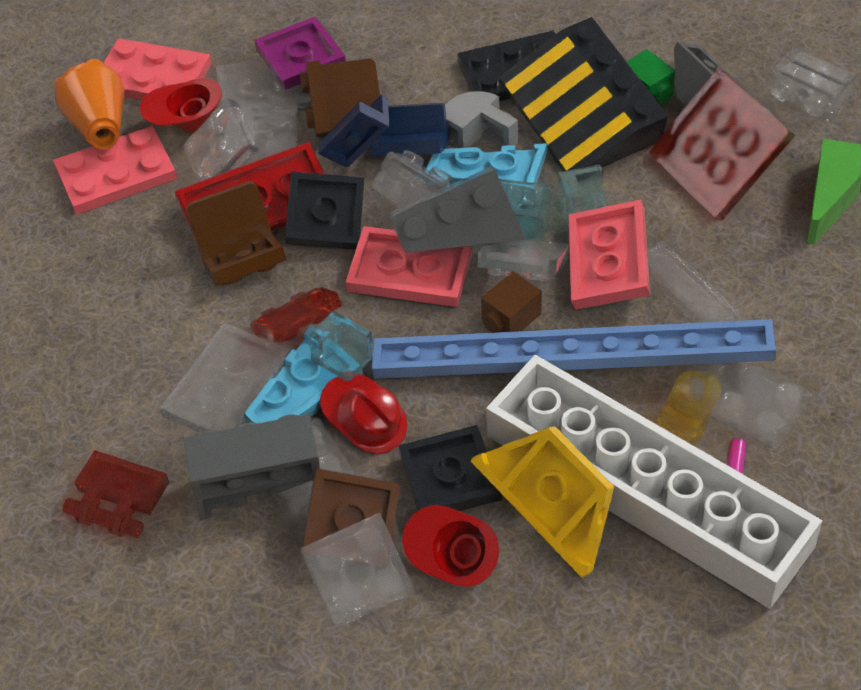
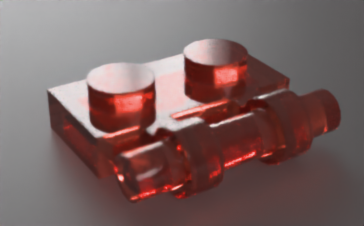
[250,287,342,343]
[62,450,169,538]

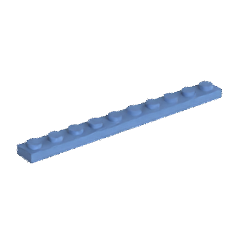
[372,319,776,379]

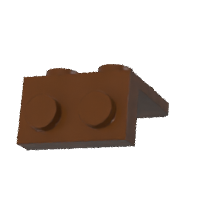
[300,58,380,137]
[186,181,287,286]

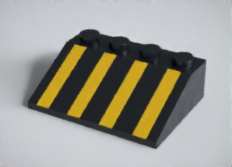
[499,17,668,182]

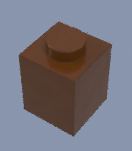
[481,271,542,333]

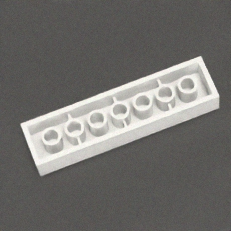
[486,355,822,609]

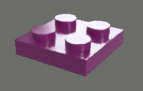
[254,16,346,91]

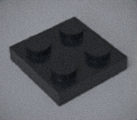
[285,171,365,250]
[398,425,502,511]

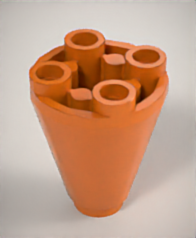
[54,59,125,150]

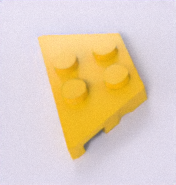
[471,426,614,578]

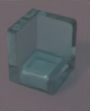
[558,165,609,222]
[309,311,373,381]

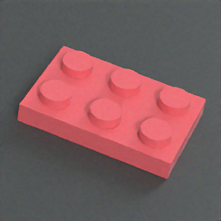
[103,38,212,100]
[53,125,177,215]
[569,199,650,310]
[346,226,473,307]

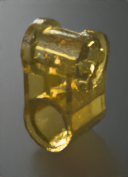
[655,370,721,446]

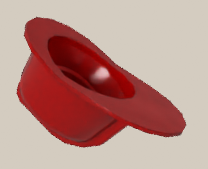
[139,78,222,133]
[320,373,408,455]
[402,505,500,588]

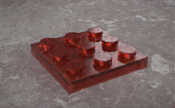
[648,67,796,221]

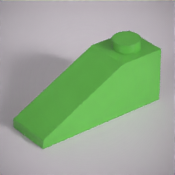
[807,139,861,244]

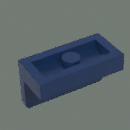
[318,95,389,167]
[370,103,450,157]

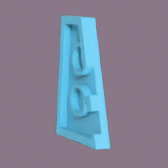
[425,143,547,201]
[244,324,363,424]

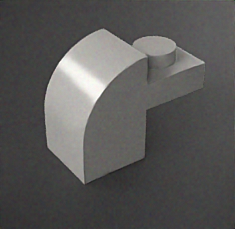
[445,91,518,148]

